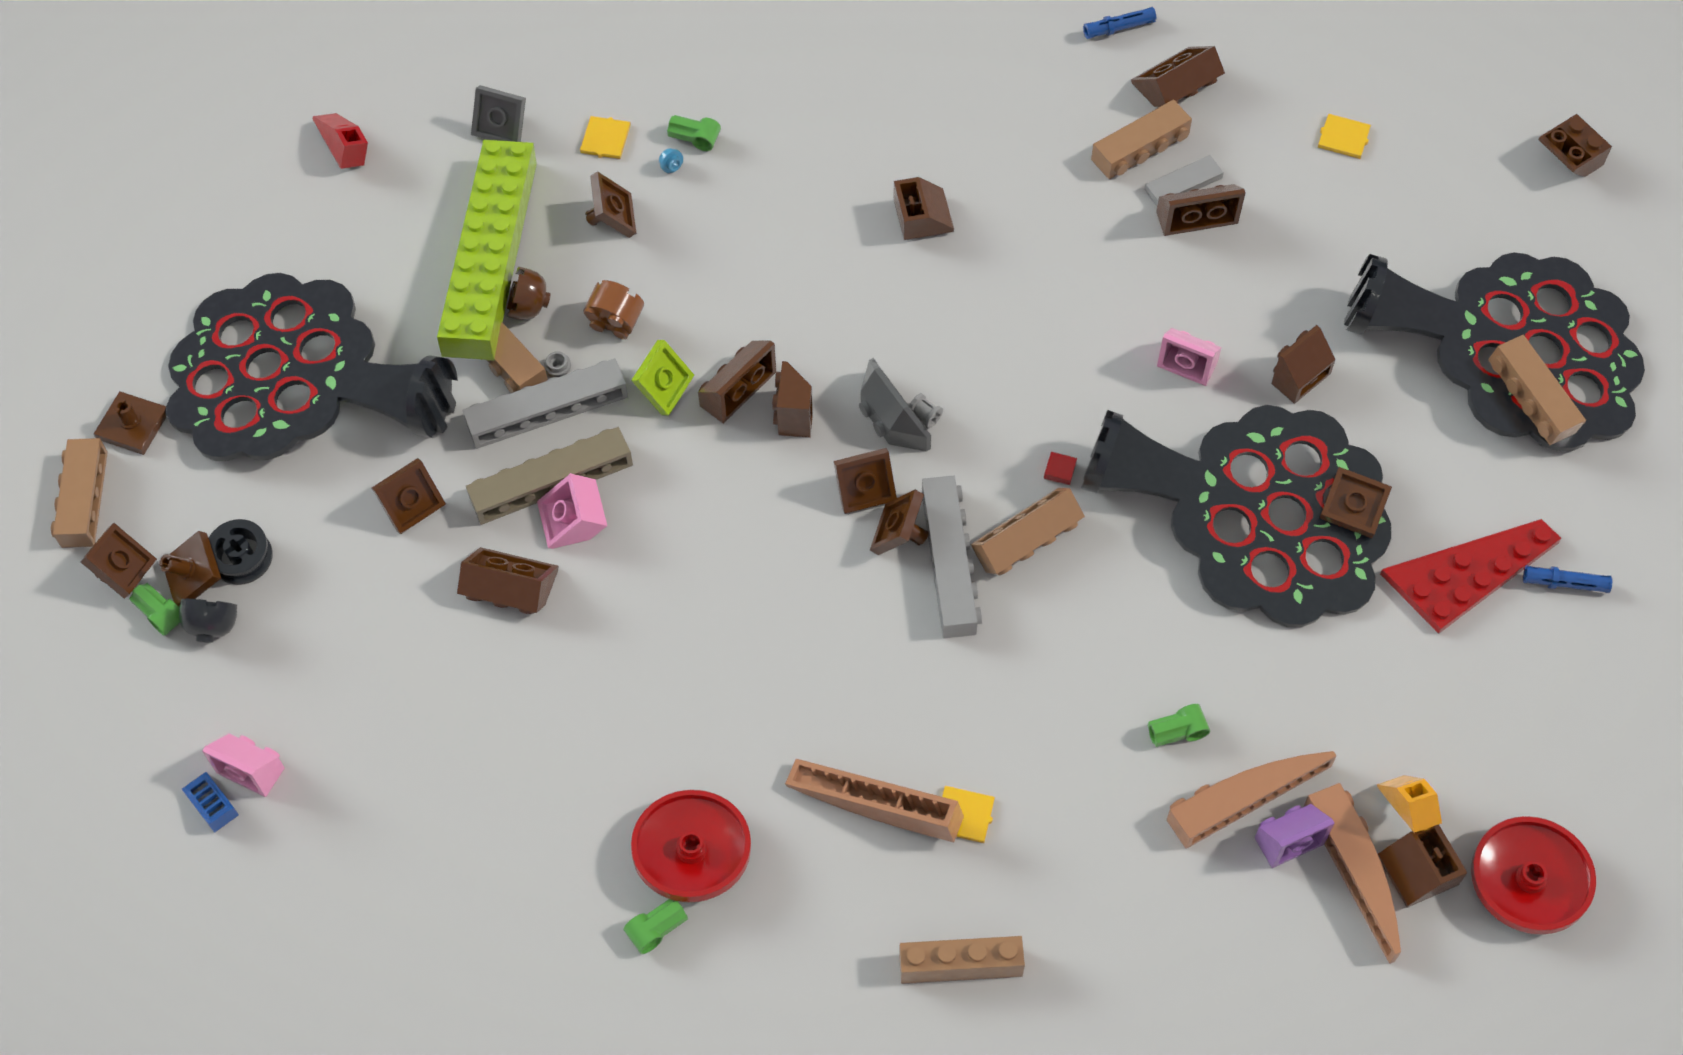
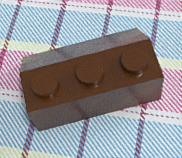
[1131,46,1225,107]
[1156,184,1246,236]
[698,340,776,424]
[457,547,559,614]

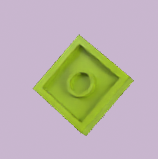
[631,340,694,416]

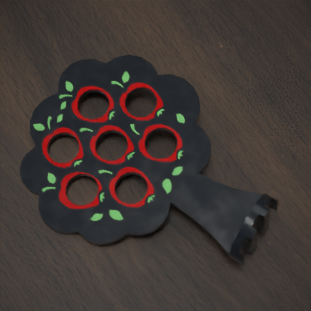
[1344,252,1645,451]
[166,273,458,461]
[1081,405,1391,627]

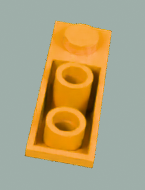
[1377,775,1442,833]

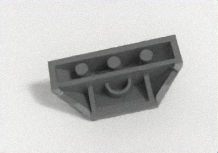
[859,358,931,452]

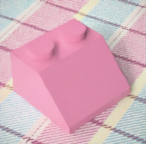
[1157,328,1222,386]
[537,473,607,549]
[202,734,285,797]

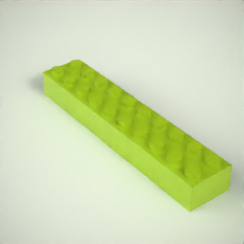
[437,140,537,360]

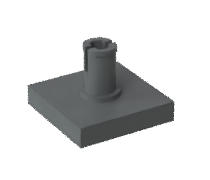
[471,85,526,142]

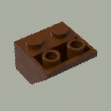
[1538,114,1612,177]
[893,177,954,240]
[1271,325,1336,404]
[772,361,813,438]
[1378,825,1467,908]

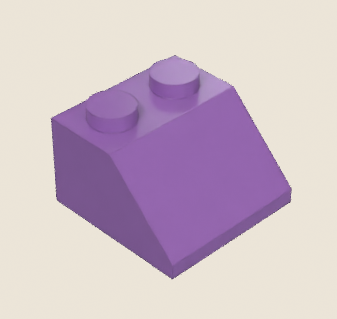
[1255,804,1334,868]

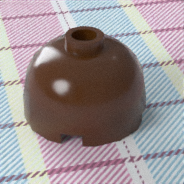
[506,266,551,320]

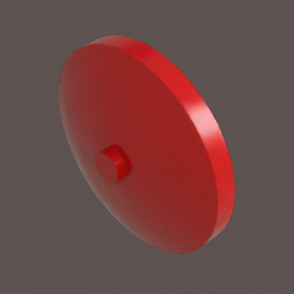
[631,790,751,902]
[1471,816,1596,934]

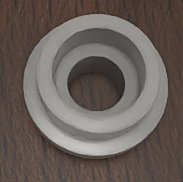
[544,351,571,377]

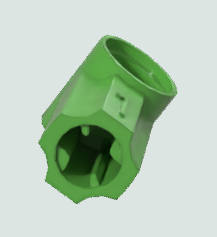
[667,115,721,151]
[129,583,180,636]
[1147,704,1211,747]
[623,899,688,954]

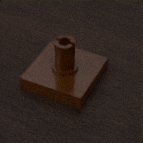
[585,171,637,238]
[94,391,167,455]
[833,448,897,514]
[372,458,446,534]
[1320,467,1392,538]
[870,489,928,555]
[80,523,157,599]
[159,531,221,607]

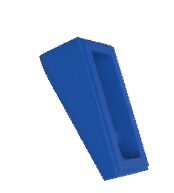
[182,772,239,833]

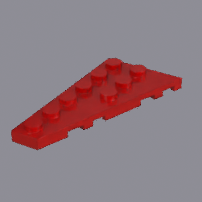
[1380,519,1561,634]

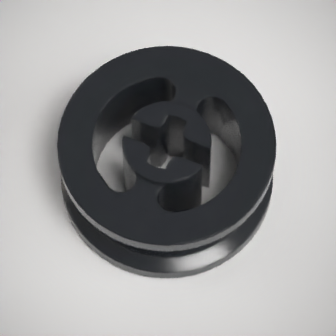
[209,519,273,585]

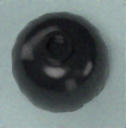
[179,599,238,643]

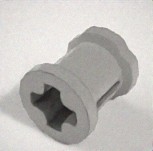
[909,393,943,428]

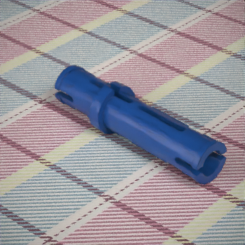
[1083,7,1157,39]
[1523,565,1613,593]

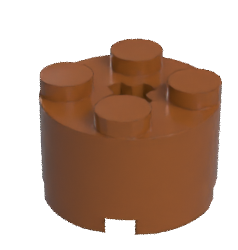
[583,280,644,339]

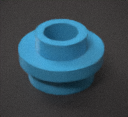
[659,148,683,173]

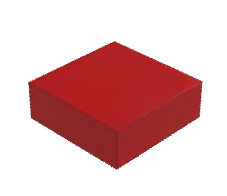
[1044,451,1077,485]

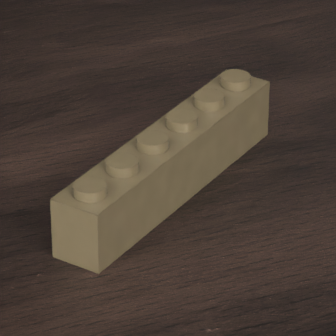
[466,426,633,525]

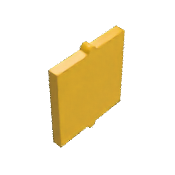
[1318,113,1371,159]
[580,116,631,159]
[942,786,995,843]

